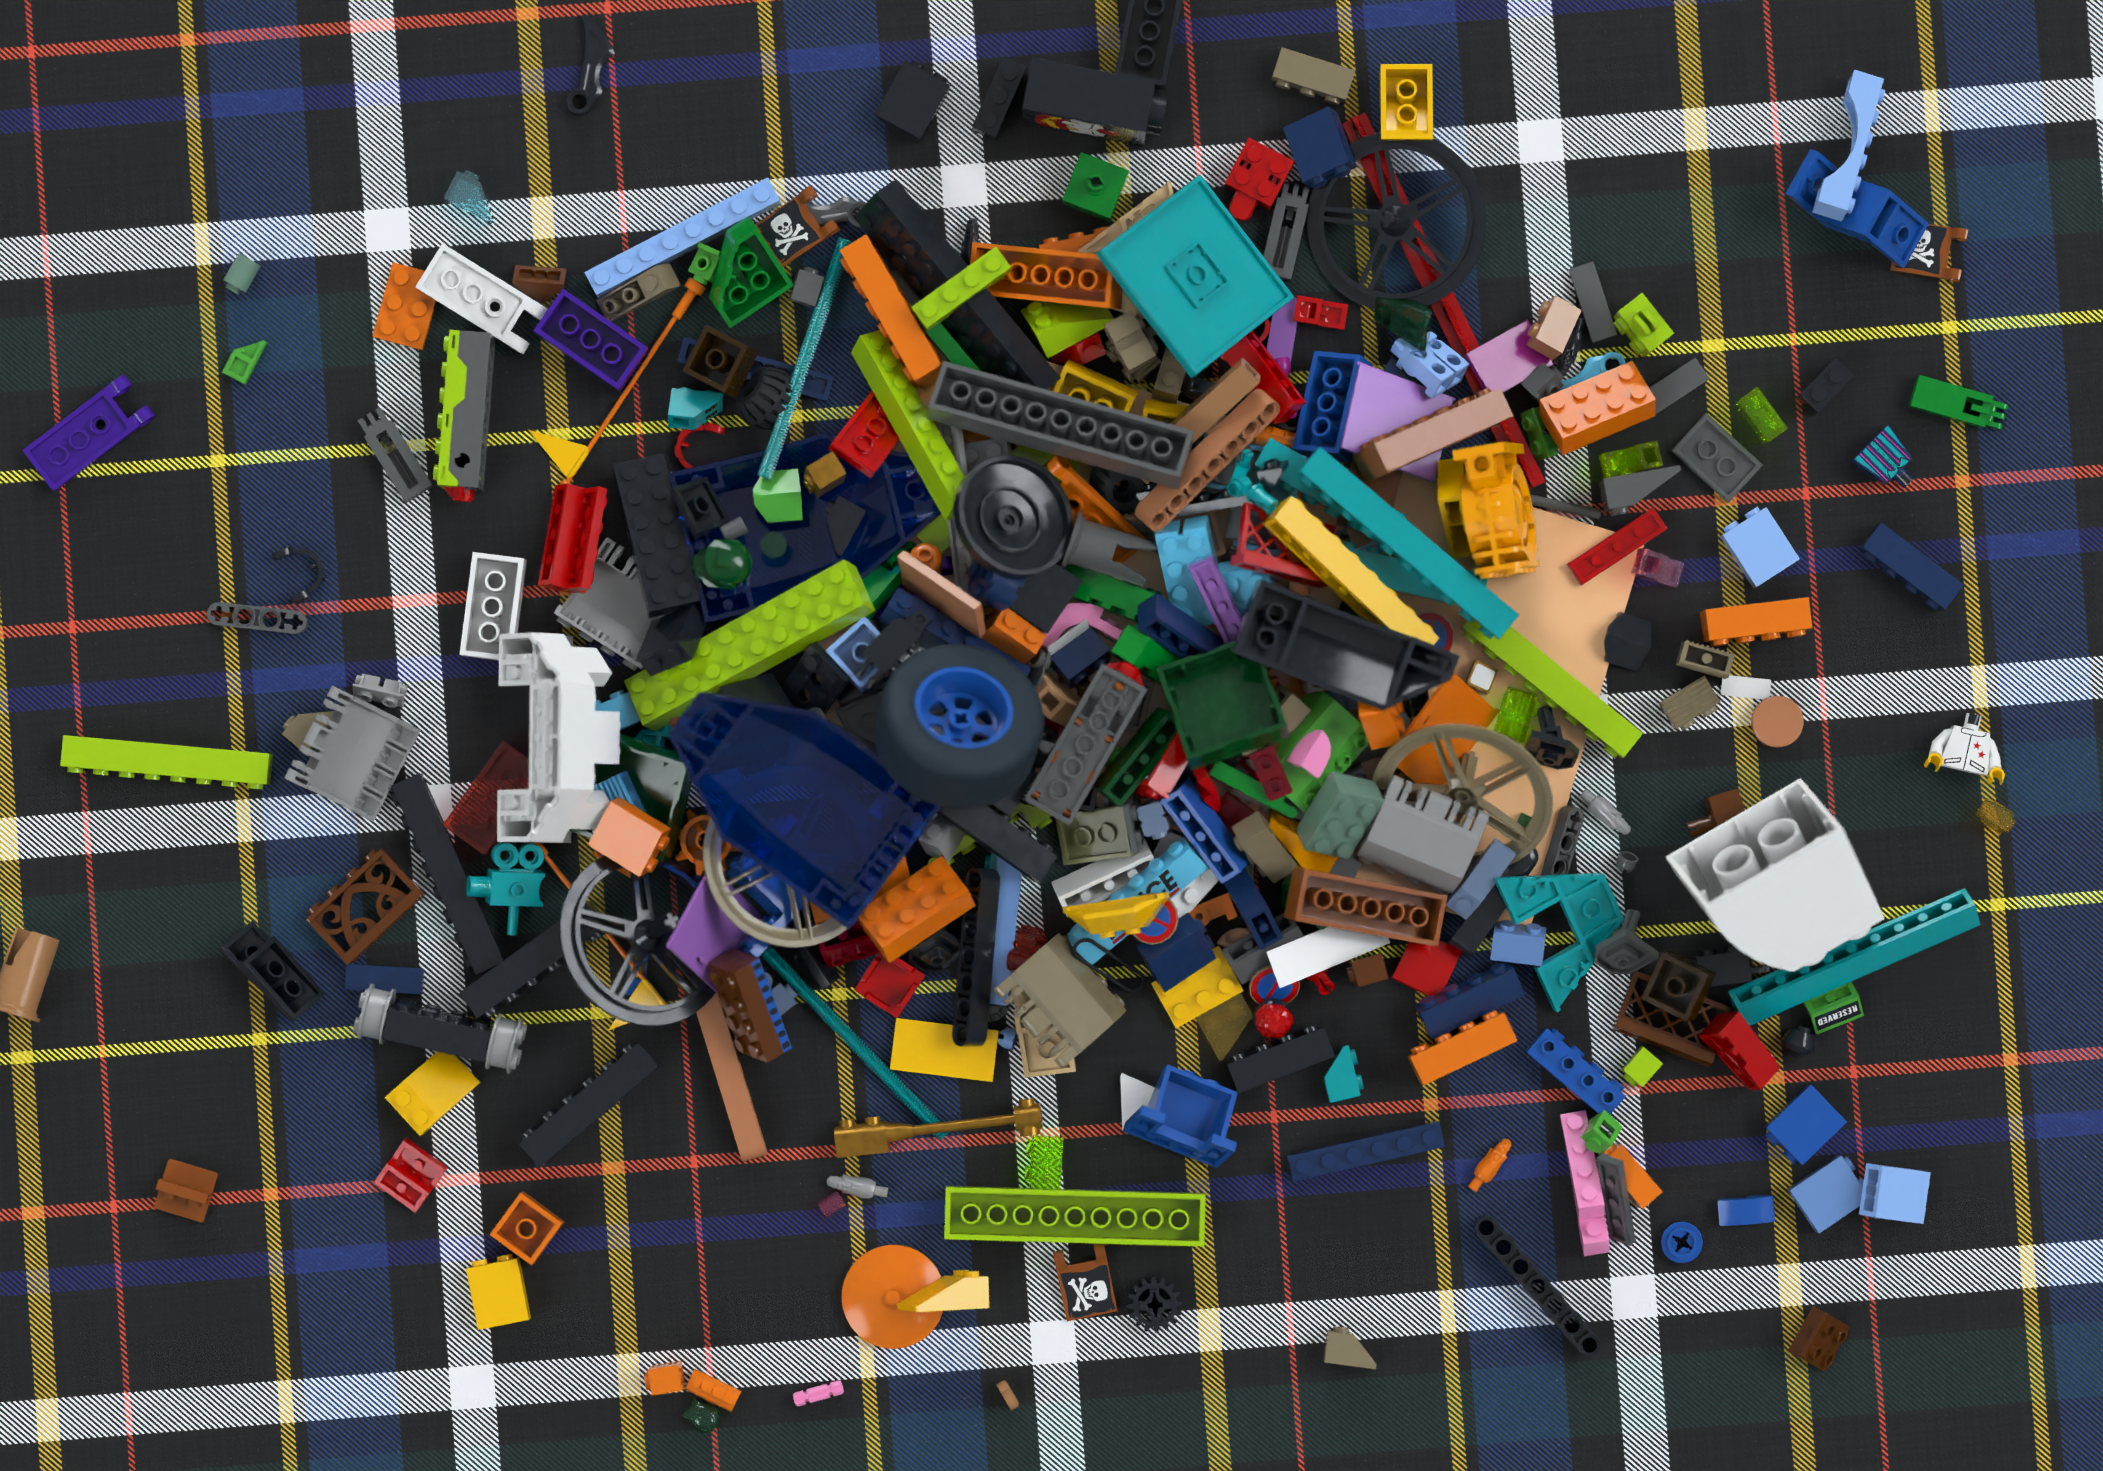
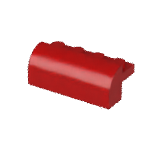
[538,483,607,594]

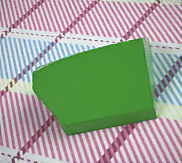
[753,469,803,523]

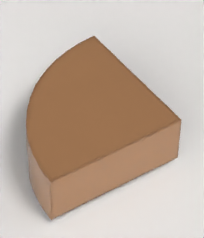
[1217,928,1250,947]

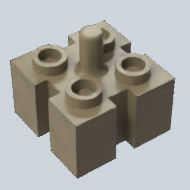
[1104,310,1158,375]

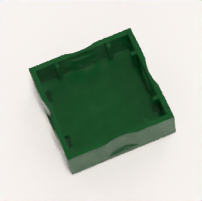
[1156,641,1290,771]
[569,734,694,862]

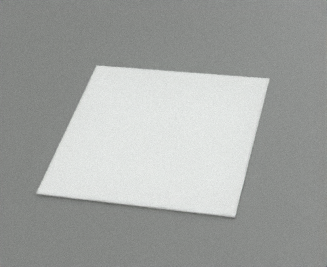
[1048,618,1089,656]

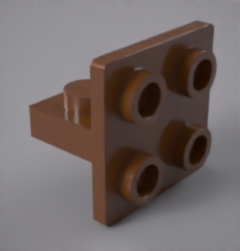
[1788,1306,1850,1372]

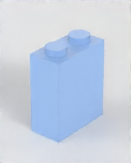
[1720,506,1800,588]
[1859,1163,1931,1224]

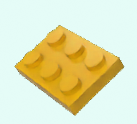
[1151,946,1244,1028]

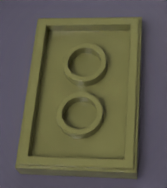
[1055,805,1137,865]

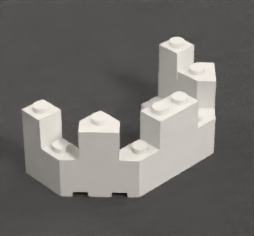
[497,632,621,843]

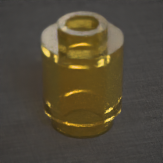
[1975,798,2016,834]

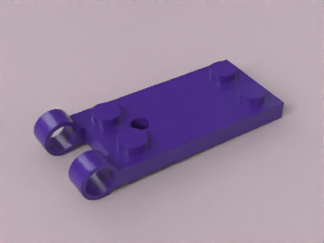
[22,375,155,492]

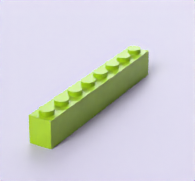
[851,330,965,521]
[1460,620,1643,758]
[60,735,273,790]

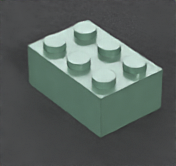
[1296,771,1384,859]

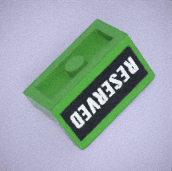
[1803,982,1864,1034]

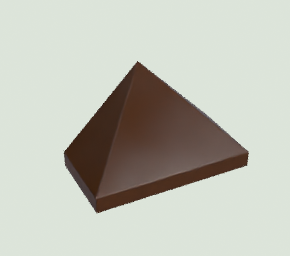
[512,265,567,305]

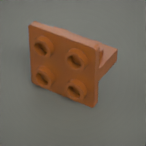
[154,1159,218,1222]

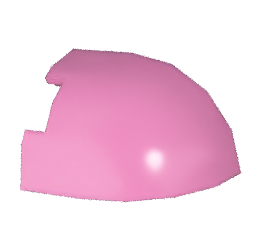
[1287,730,1331,778]

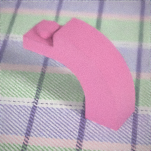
[1040,603,1122,650]

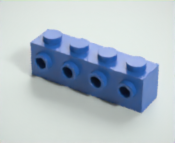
[1160,777,1249,884]
[1525,1028,1626,1114]

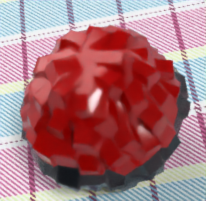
[1252,997,1294,1038]

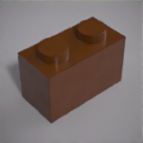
[1346,953,1389,987]

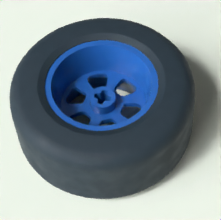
[874,644,1044,809]

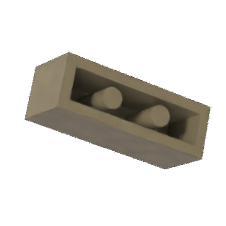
[1272,47,1355,105]
[1232,811,1300,883]

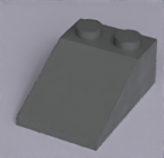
[1598,465,1681,516]

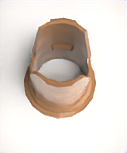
[0,927,60,1023]

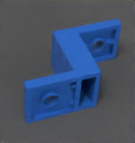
[1785,149,1929,268]
[726,814,802,958]

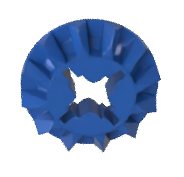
[1661,1221,1703,1263]

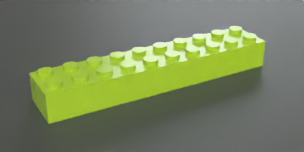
[624,559,875,731]
[944,1186,1206,1246]

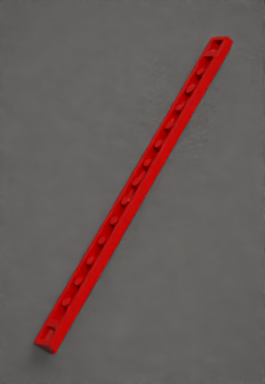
[1342,113,1546,490]

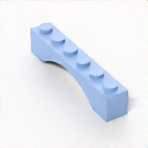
[1812,70,1885,222]

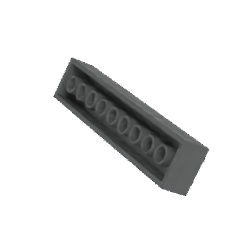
[928,361,1194,489]

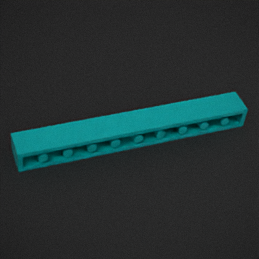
[1297,447,1519,639]
[1728,888,1981,1026]

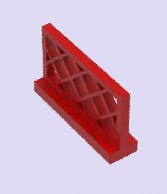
[1230,503,1336,588]

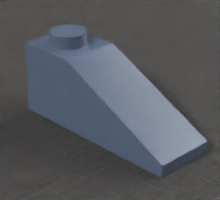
[1446,838,1516,920]

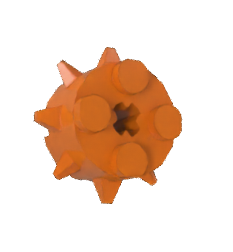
[676,806,742,876]

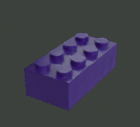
[533,289,650,392]

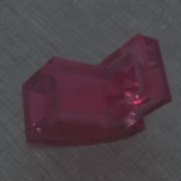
[1631,548,1684,588]

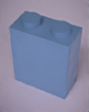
[1787,1155,1864,1233]

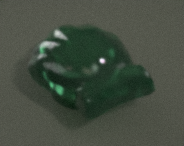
[682,1397,721,1433]

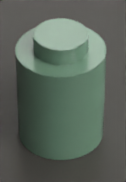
[223,253,261,295]

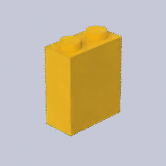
[466,1254,531,1330]

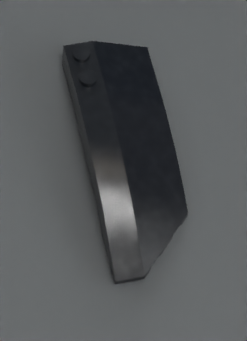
[1233,579,1460,710]

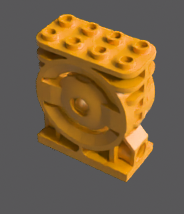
[1452,442,1540,579]

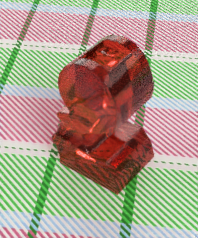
[1006,925,1049,972]

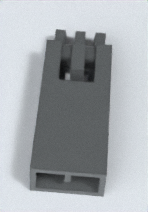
[1263,181,1310,281]
[358,407,434,503]

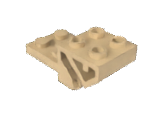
[1011,970,1076,1078]

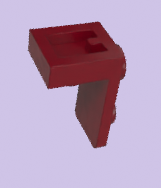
[1249,742,1292,801]

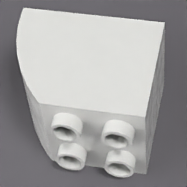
[1666,778,1885,971]

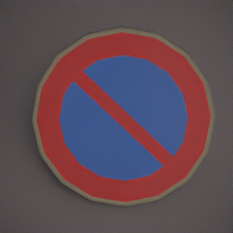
[1133,892,1179,944]
[1249,965,1300,1004]

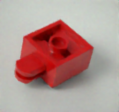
[1224,138,1294,221]

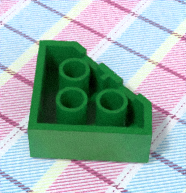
[709,216,794,328]
[1111,624,1182,687]

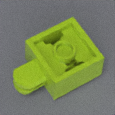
[1613,293,1674,357]

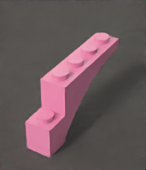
[1560,1110,1610,1256]

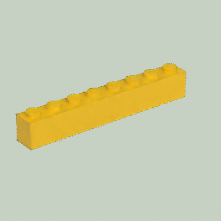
[1263,496,1439,645]

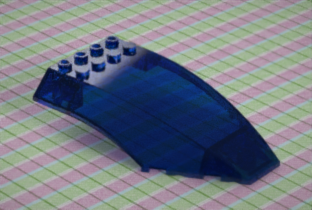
[669,433,941,623]
[668,691,942,930]

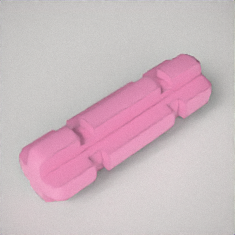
[793,1380,844,1406]

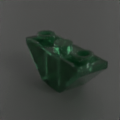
[1374,297,1432,351]

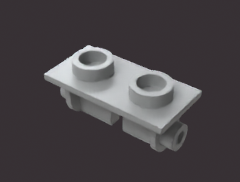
[353,673,408,708]

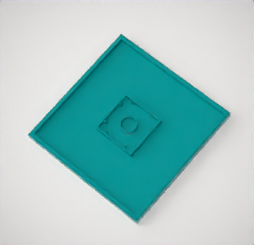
[1096,175,1294,378]

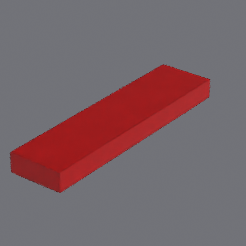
[1567,507,1668,586]

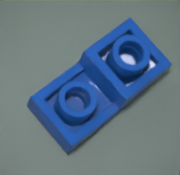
[1718,1195,1775,1226]

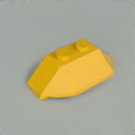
[1062,892,1170,939]

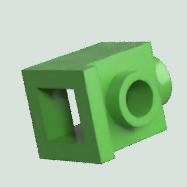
[688,242,721,285]
[1580,1110,1623,1155]

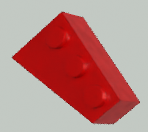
[1699,1012,1780,1091]

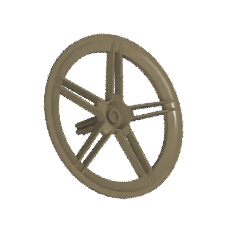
[1372,724,1553,870]
[703,765,881,947]

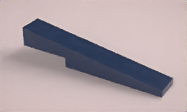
[676,337,834,401]

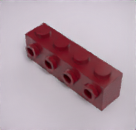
[819,919,881,968]

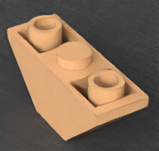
[1036,670,1080,727]

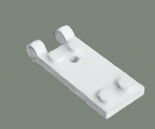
[415,243,548,354]

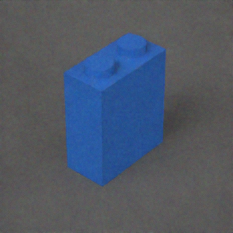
[1763,1084,1847,1165]

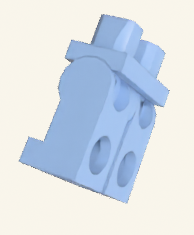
[1390,329,1470,399]

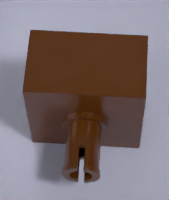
[1686,788,1745,838]

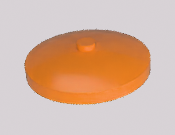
[842,1245,943,1349]

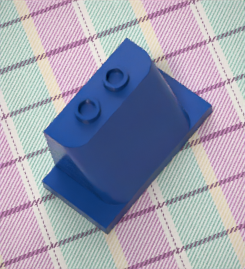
[1123,1064,1238,1168]

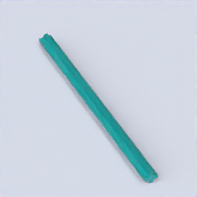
[757,237,852,480]
[760,946,949,1141]

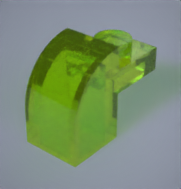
[1599,441,1663,478]

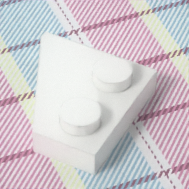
[1120,1073,1155,1130]

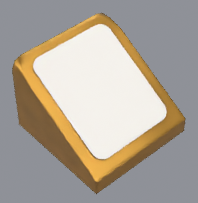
[1465,660,1498,694]

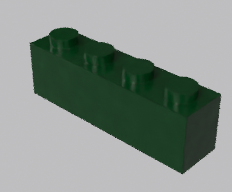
[1092,706,1177,807]

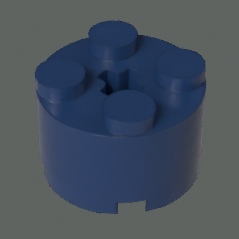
[967,562,1025,611]

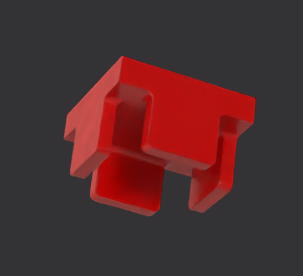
[854,953,925,1018]

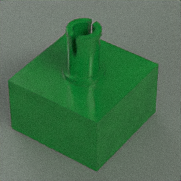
[1062,152,1129,222]

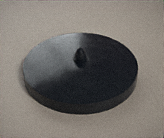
[953,455,1073,579]

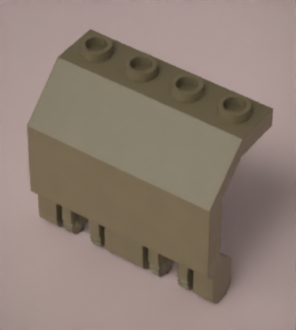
[993,933,1127,1069]

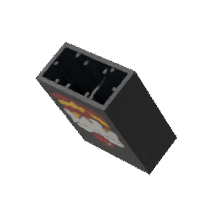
[1022,58,1167,147]

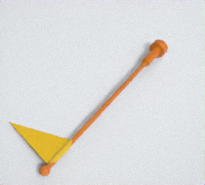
[529,277,707,485]
[535,843,667,1031]

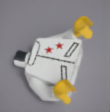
[1924,713,2005,785]

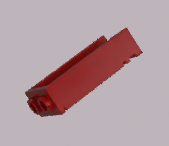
[1134,711,1188,800]

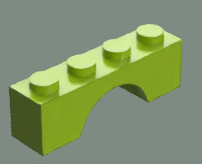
[912,247,1011,332]

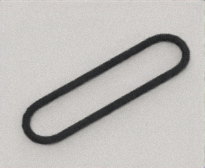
[1072,938,1146,992]

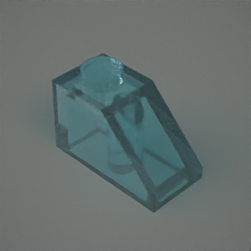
[444,170,494,224]

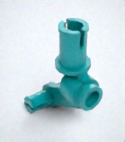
[1227,449,1278,514]

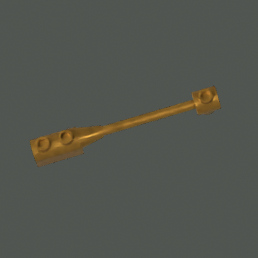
[834,1098,1043,1158]

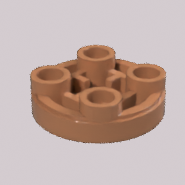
[1751,696,1804,747]

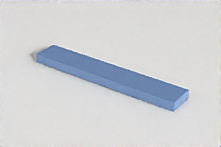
[990,857,1022,1006]

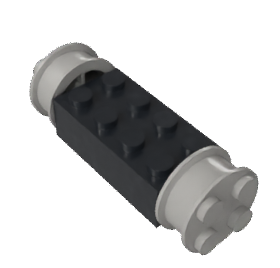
[353,984,528,1074]

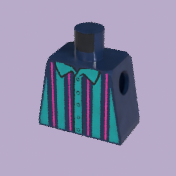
[1850,425,1915,488]

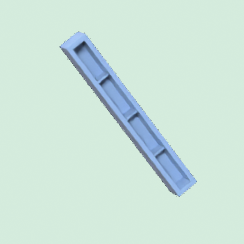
[585,177,781,298]

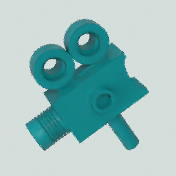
[466,842,545,936]

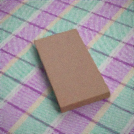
[897,551,986,638]

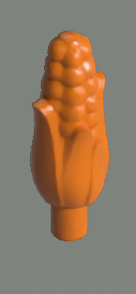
[1468,1138,1511,1192]

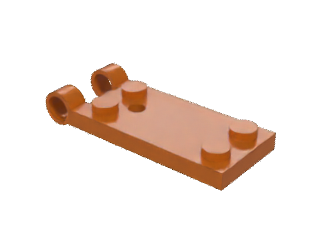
[1047,455,1146,564]

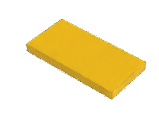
[890,1018,999,1082]

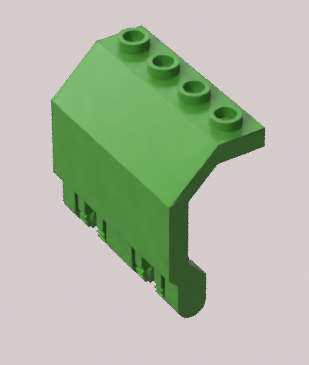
[1241,691,1369,813]

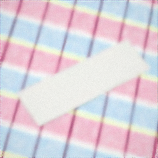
[1267,927,1390,988]

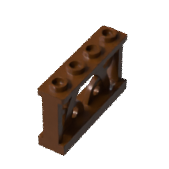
[306,849,426,965]

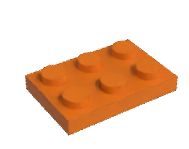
[372,262,437,351]

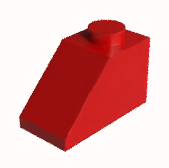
[1050,332,1107,365]

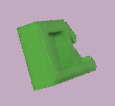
[222,340,268,385]

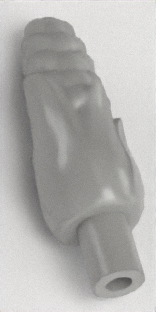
[1580,789,1631,835]
[827,1174,888,1199]

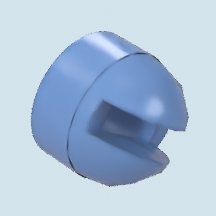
[998,1028,1018,1050]

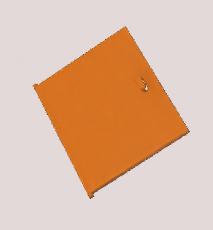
[1397,673,1500,794]

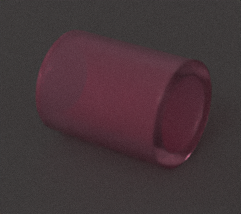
[817,1190,847,1218]

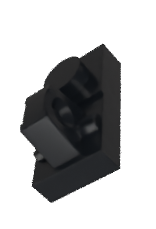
[791,944,841,989]

